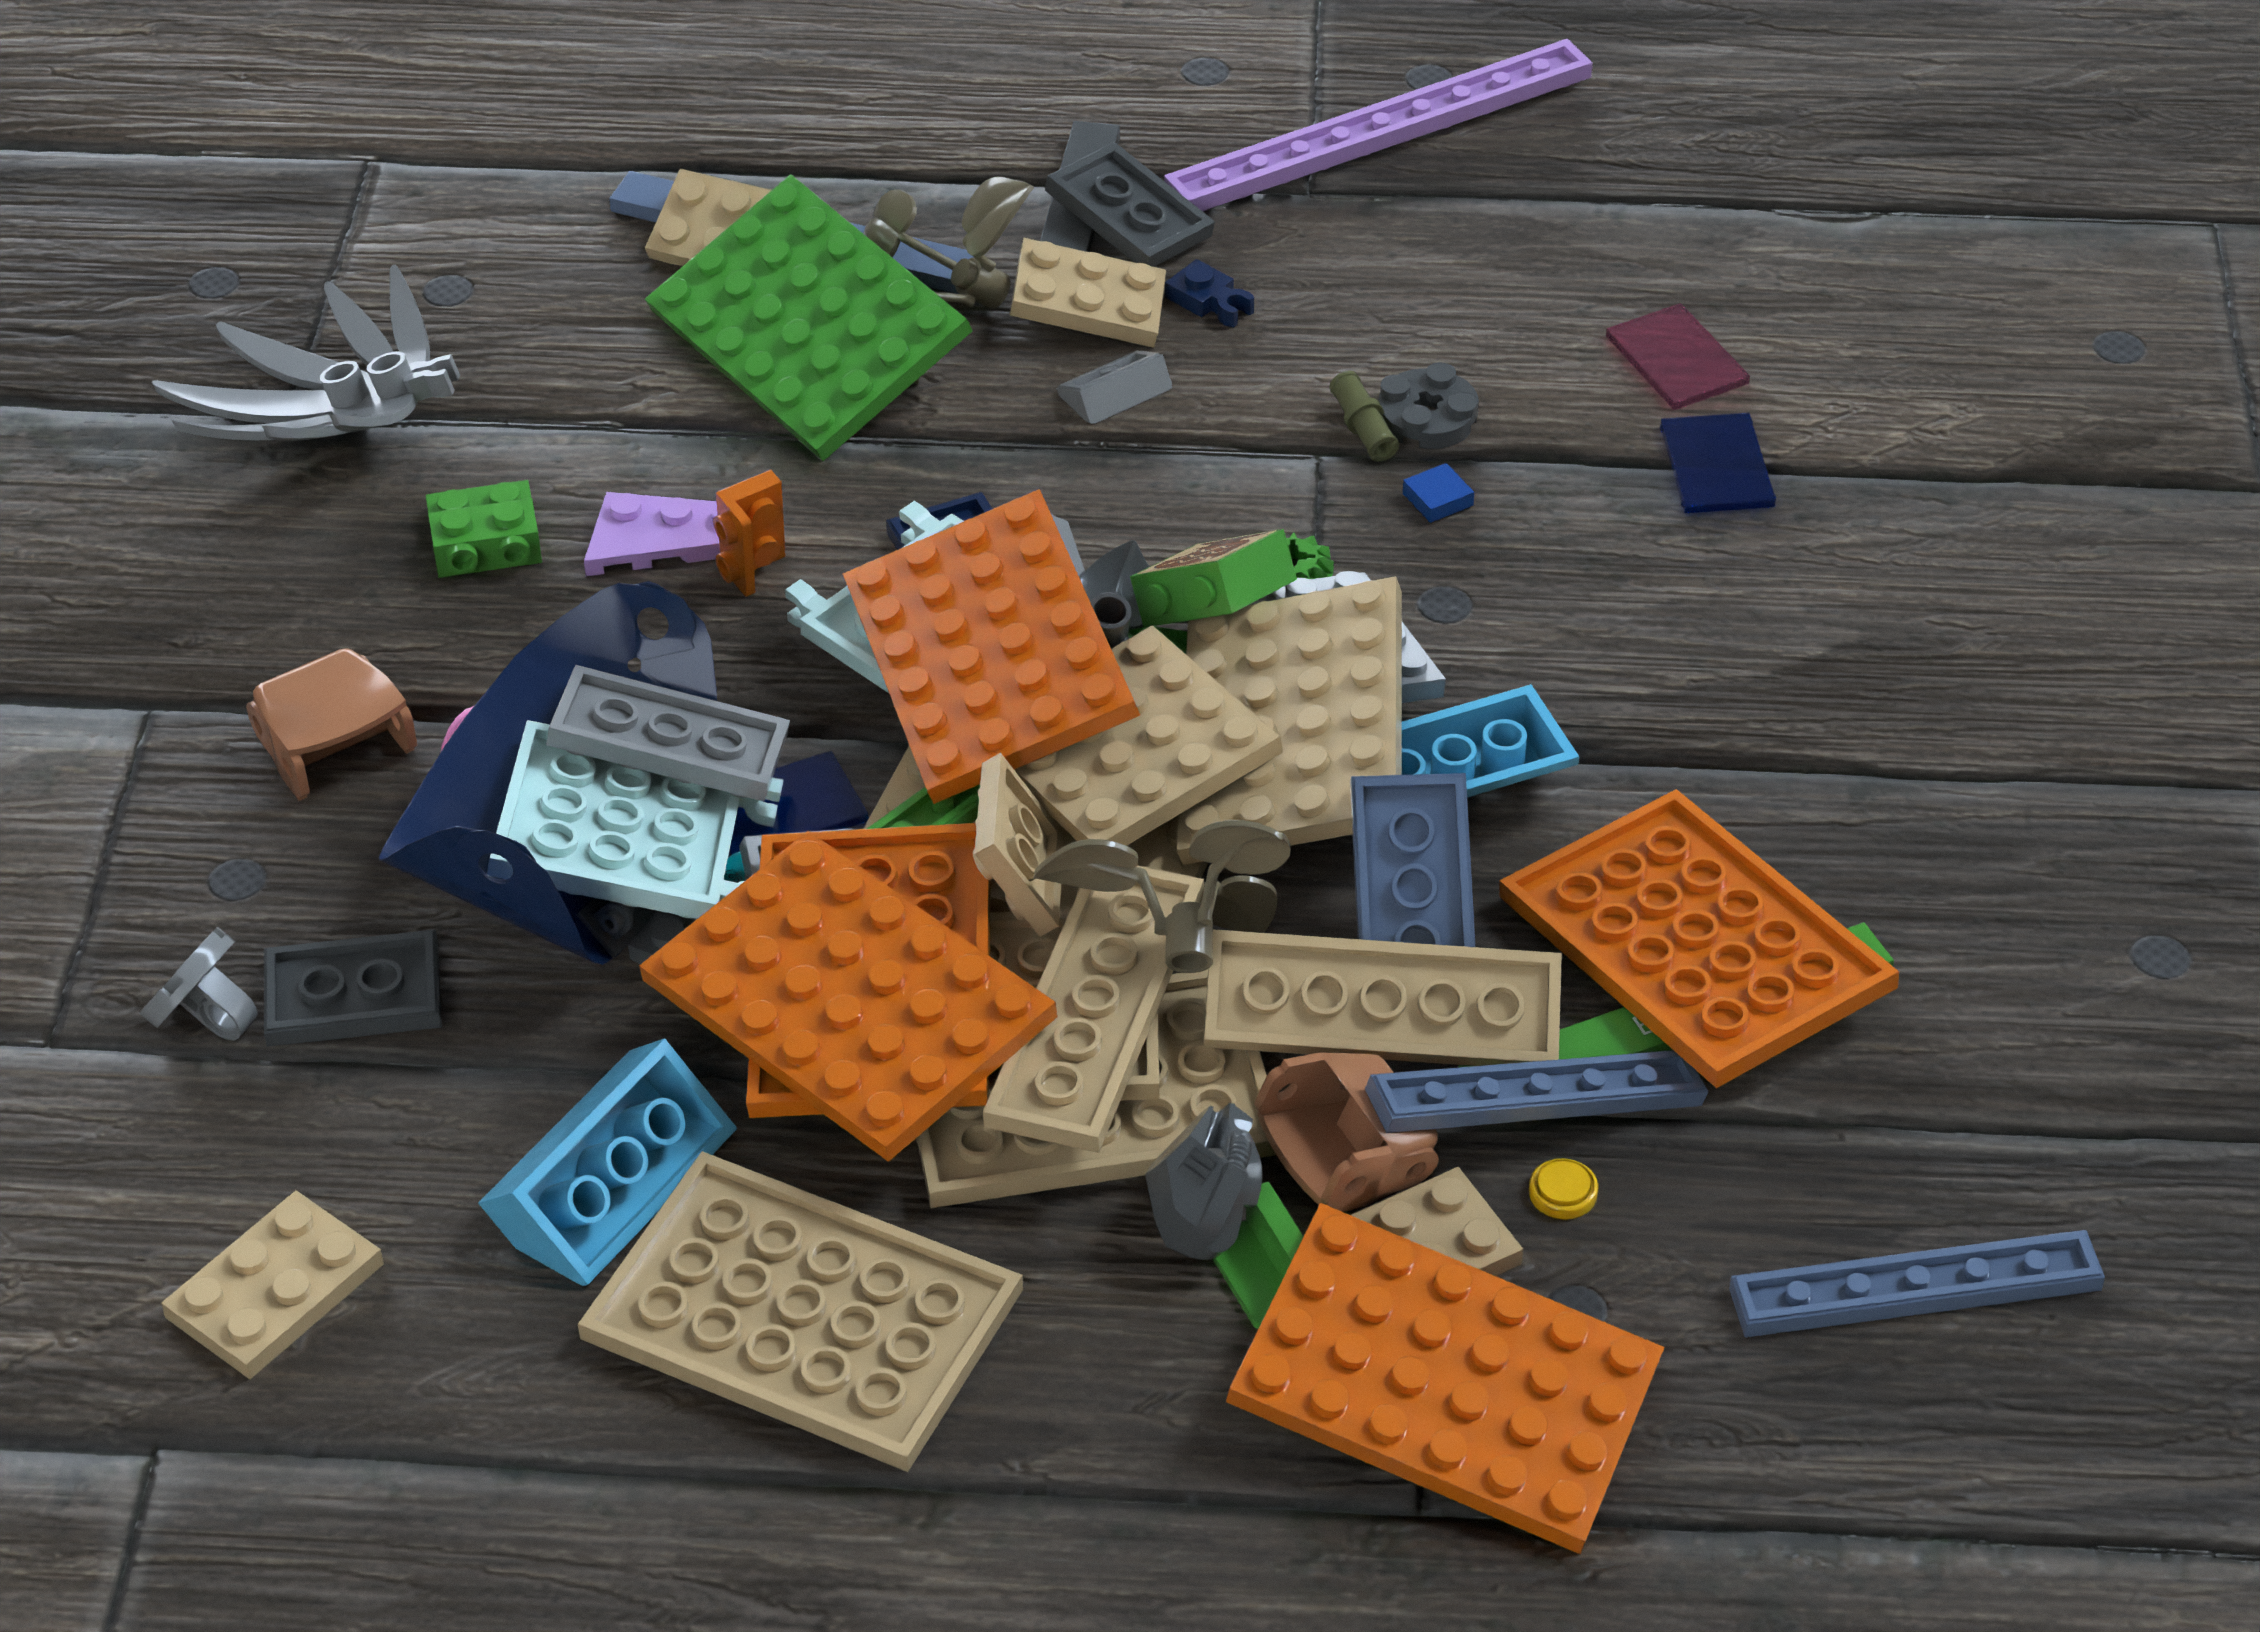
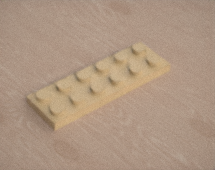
[983,865,1204,1153]
[1203,930,1562,1066]

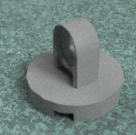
[140,926,258,1040]

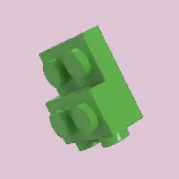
[425,480,542,578]

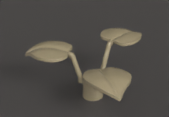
[863,177,1034,385]
[1034,820,1290,973]

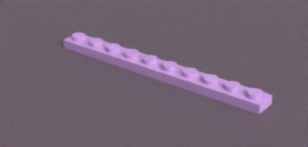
[1164,39,1592,212]

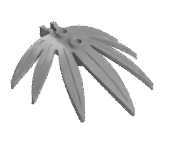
[152,264,460,441]

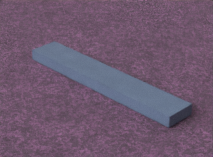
[1365,1050,1708,1133]
[1729,1230,2105,1337]

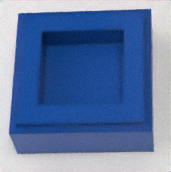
[1402,463,1474,523]

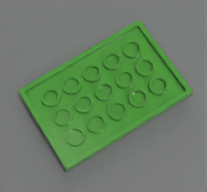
[645,174,973,461]

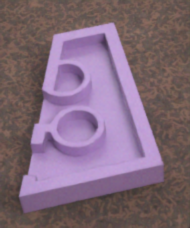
[584,492,720,576]

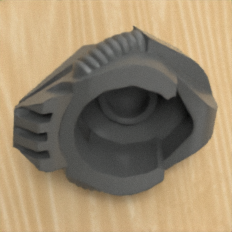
[1145,1103,1262,1260]

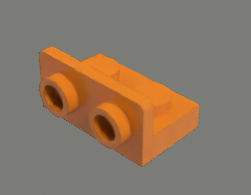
[713,470,786,597]

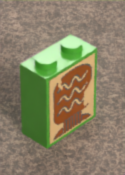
[1130,529,1297,628]

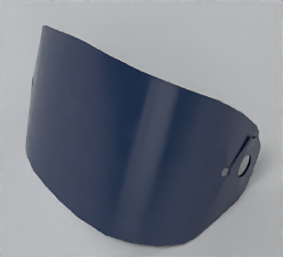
[379,581,717,965]

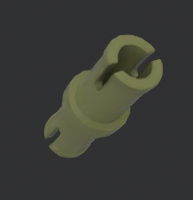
[1329,370,1399,462]

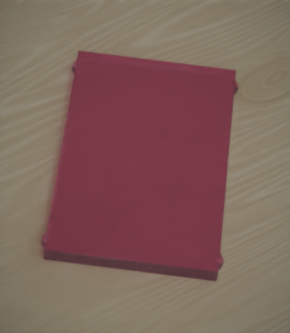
[1606,303,1750,410]

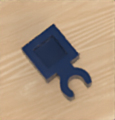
[1165,259,1254,328]

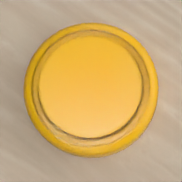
[1529,1158,1598,1219]

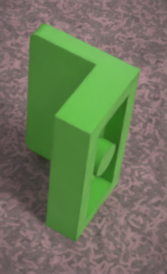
[1213,1181,1304,1328]

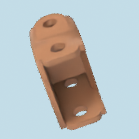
[246,648,417,801]
[1254,1052,1439,1212]

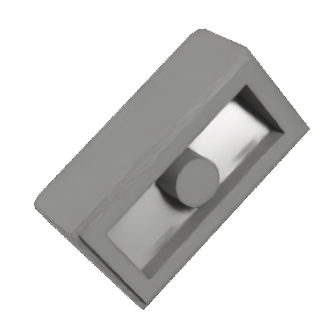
[1056,350,1172,424]

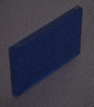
[1660,413,1776,513]
[729,751,869,856]

